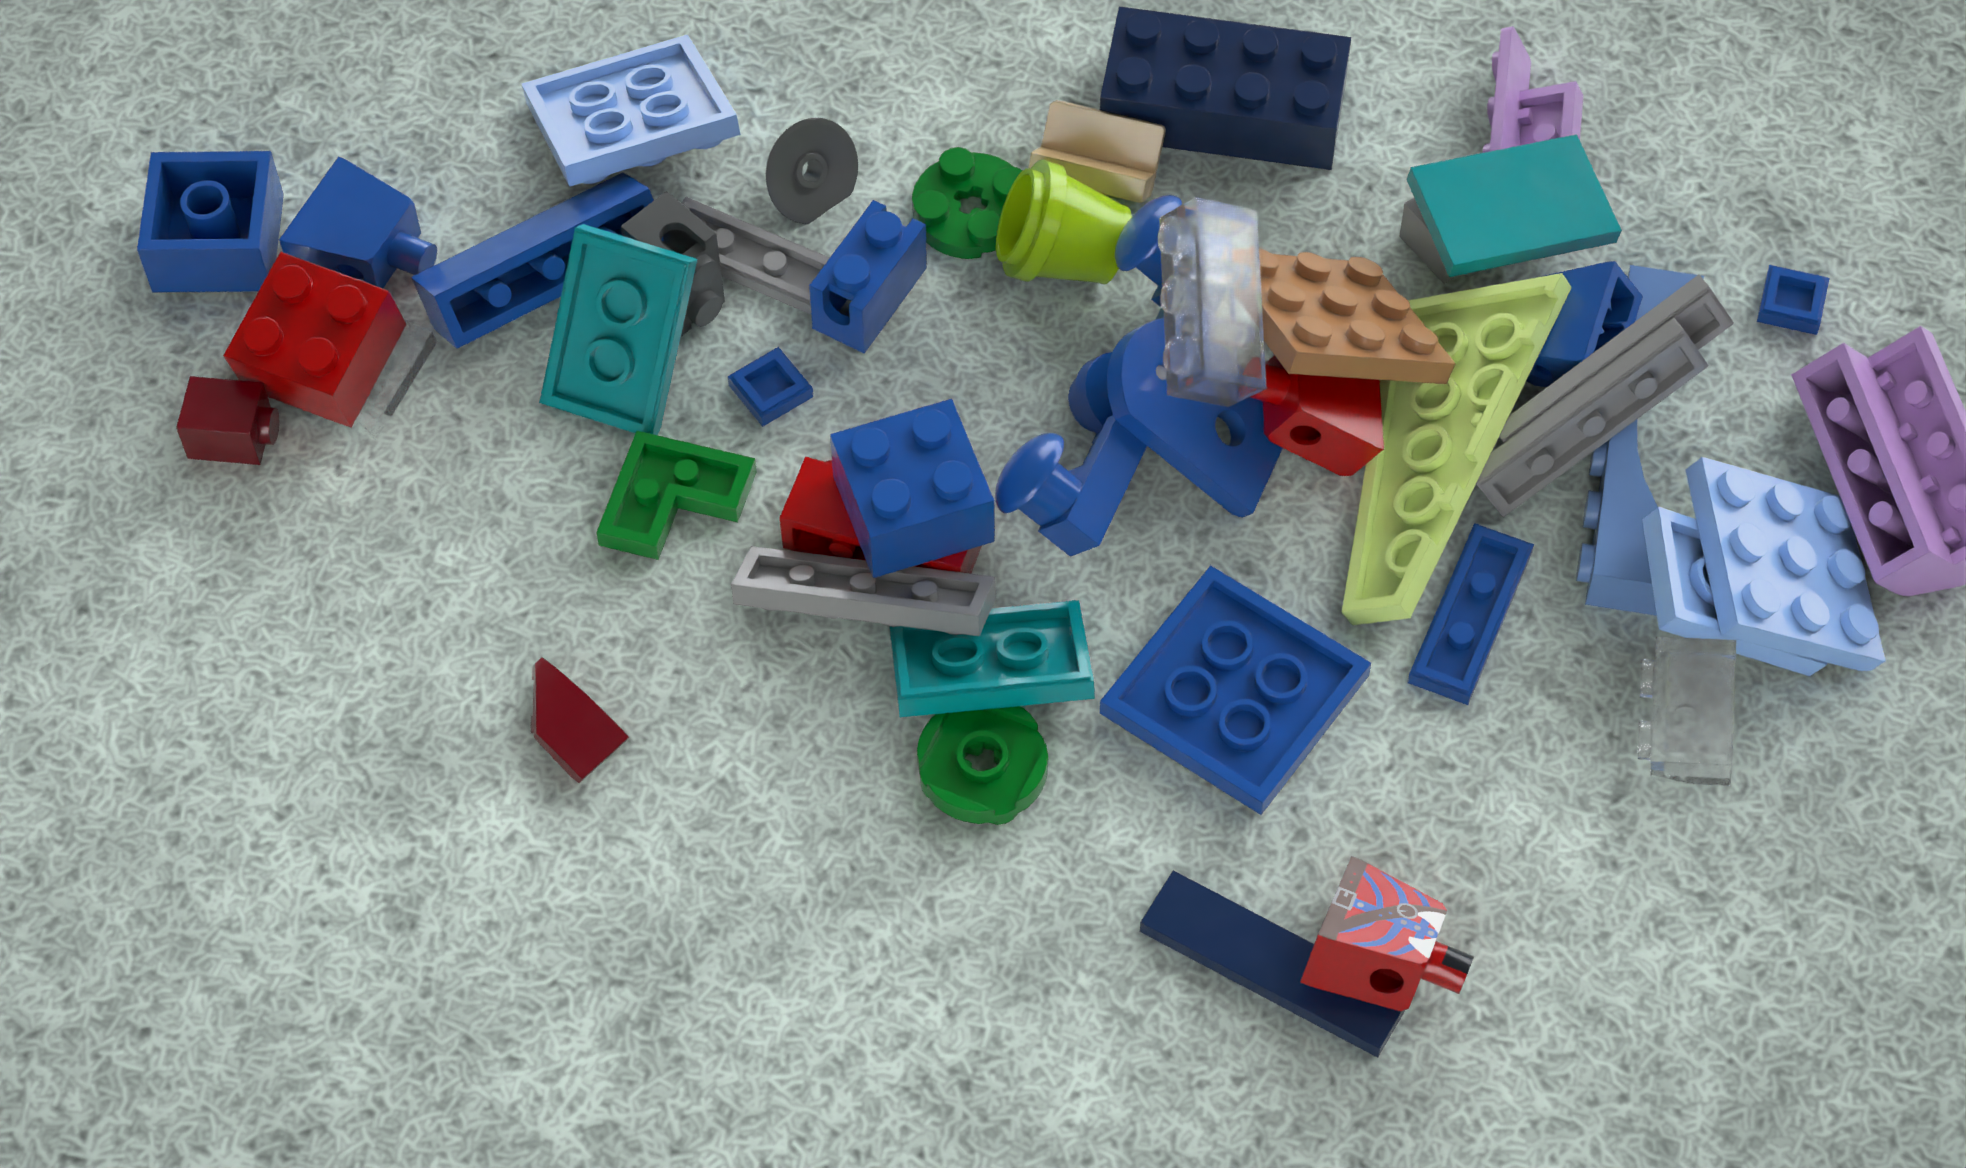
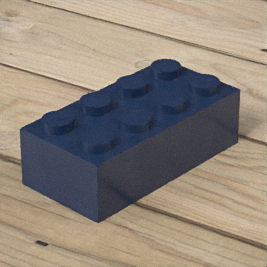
[1100,6,1352,170]

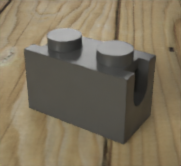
[621,191,725,337]

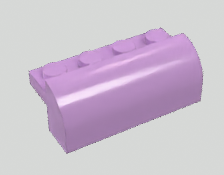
[1791,326,1966,596]

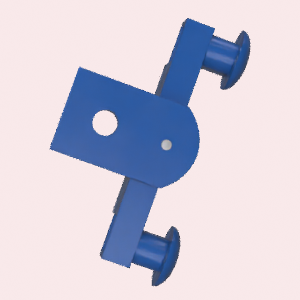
[995,195,1283,557]

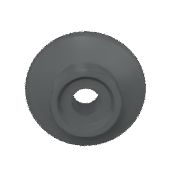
[765,118,858,224]

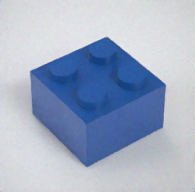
[137,151,284,293]
[830,398,995,578]

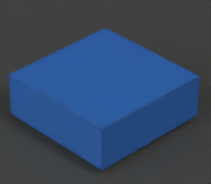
[1757,265,1830,335]
[727,347,813,427]

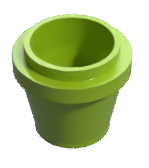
[996,160,1132,285]

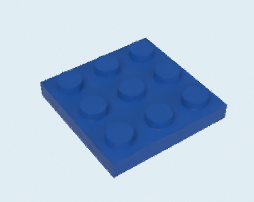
[1100,565,1371,815]

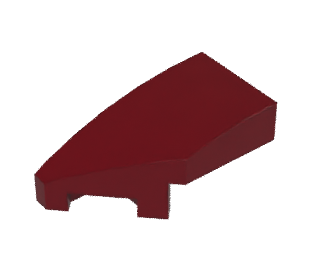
[530,657,629,783]

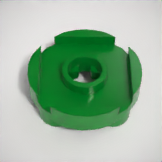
[912,147,1023,259]
[917,706,1048,825]

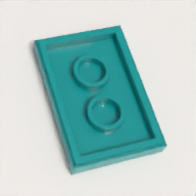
[1406,134,1622,277]
[539,224,697,435]
[889,600,1095,718]

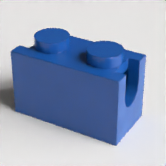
[809,200,927,354]

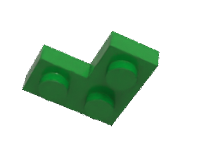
[596,431,757,560]

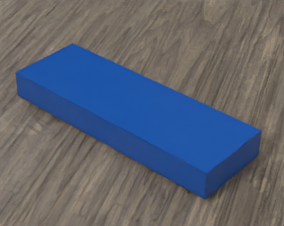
[1407,523,1534,705]

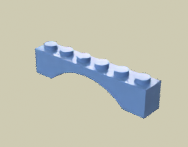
[1576,265,1704,616]

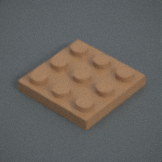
[1211,248,1456,384]

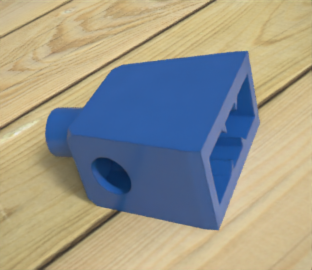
[279,156,437,288]
[1526,261,1643,388]

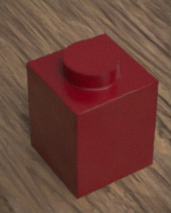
[176,376,279,465]

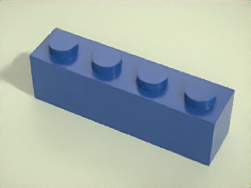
[411,172,663,349]

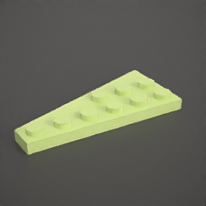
[1342,273,1572,625]

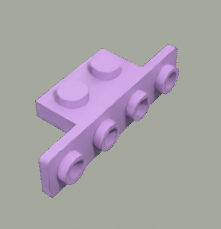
[1483,26,1583,153]

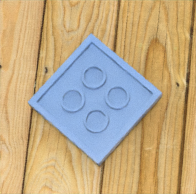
[522,35,741,187]
[1685,457,1886,671]

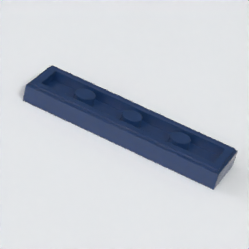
[1140,870,1405,1058]

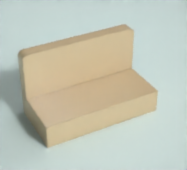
[1028,100,1166,203]

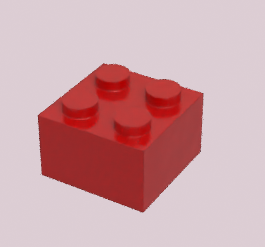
[223,251,407,428]

